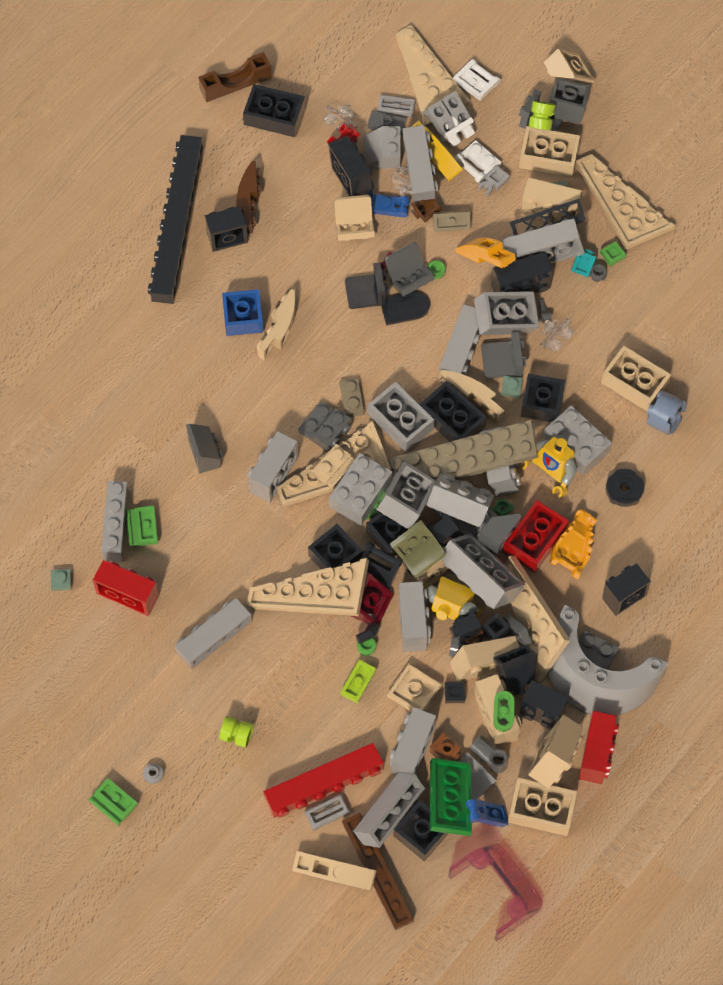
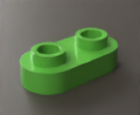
[493,691,514,732]

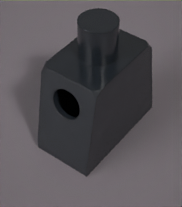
[493,645,536,695]

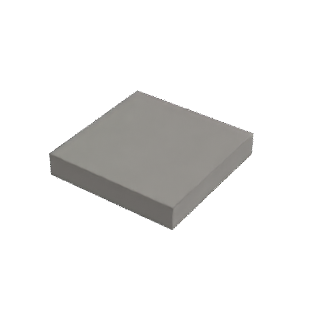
[458,753,496,800]

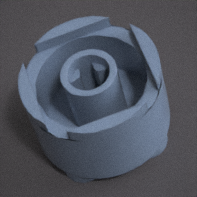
[647,390,687,435]

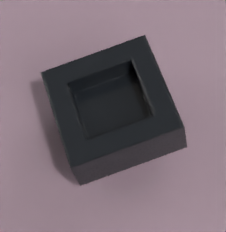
[445,682,465,703]

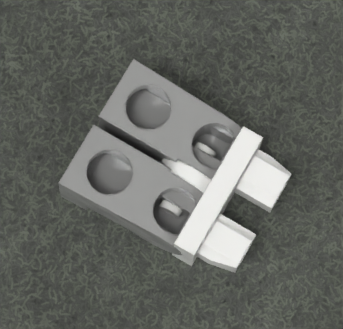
[423,91,475,147]

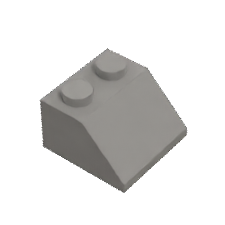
[364,126,400,169]

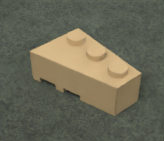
[450,636,519,682]

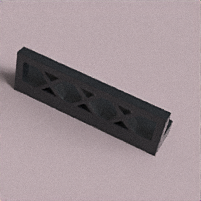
[510,198,588,235]

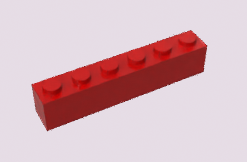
[263,743,384,818]

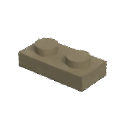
[433,210,471,232]
[339,378,364,417]

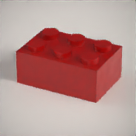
[503,500,569,573]
[92,560,159,617]
[579,711,619,784]

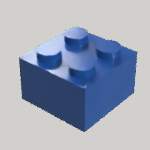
[222,289,263,336]

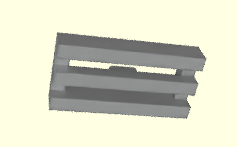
[377,95,415,118]
[304,794,350,831]

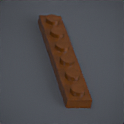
[342,812,414,931]

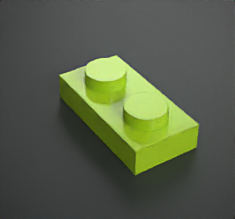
[340,660,376,704]

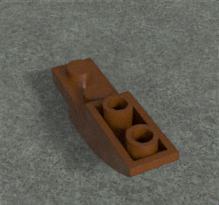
[236,161,261,234]

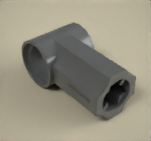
[470,735,508,773]

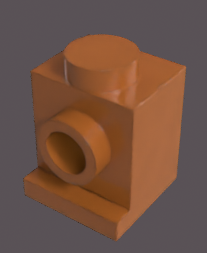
[430,732,461,761]

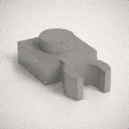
[478,165,510,197]

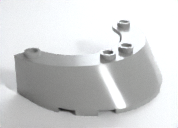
[547,604,669,716]

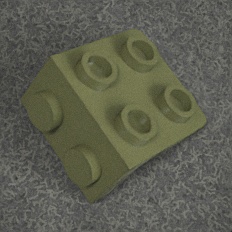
[390,520,446,578]

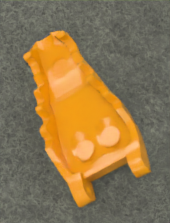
[550,509,597,579]

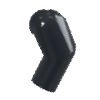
[355,623,379,644]

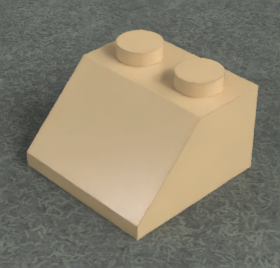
[544,49,595,83]

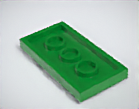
[430,758,472,836]

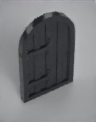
[381,292,430,326]

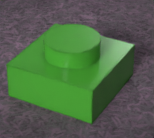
[600,241,626,267]

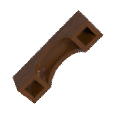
[198,52,272,103]

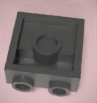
[298,402,352,452]
[578,630,619,670]

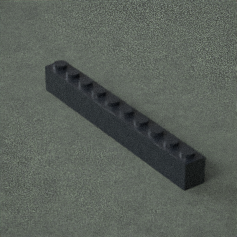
[148,135,203,304]

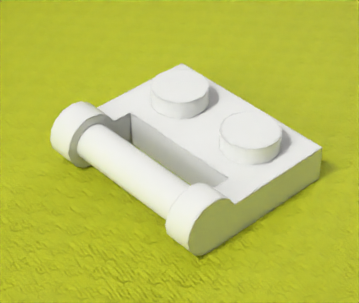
[453,59,501,101]
[454,140,502,184]

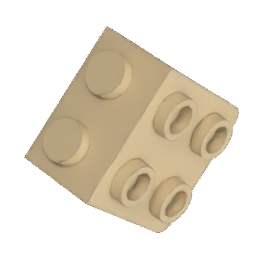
[334,195,375,241]

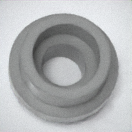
[143,764,163,784]

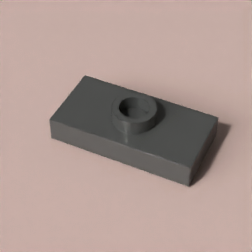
[367,110,406,137]
[502,613,532,646]

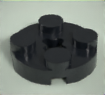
[605,469,644,507]

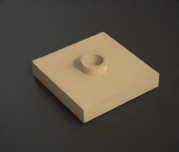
[387,664,442,712]

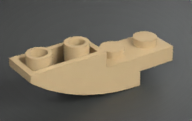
[257,289,296,361]
[439,370,504,424]
[292,851,376,891]

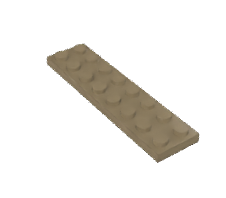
[388,420,539,481]

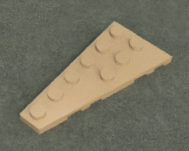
[396,25,470,128]
[575,154,675,250]
[277,421,391,507]
[504,556,570,682]
[247,558,369,616]

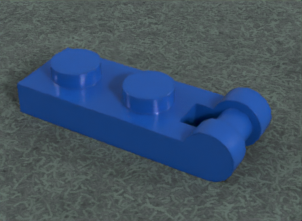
[371,194,410,218]
[466,799,508,827]

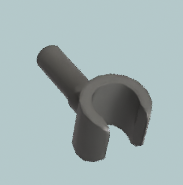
[539,300,552,324]

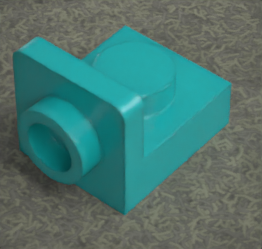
[571,249,597,278]

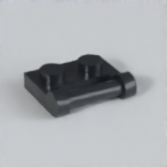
[359,542,403,590]

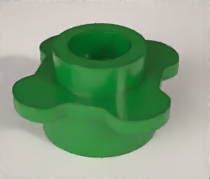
[491,498,514,516]

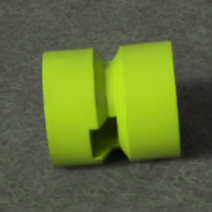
[528,101,556,130]
[219,715,254,748]

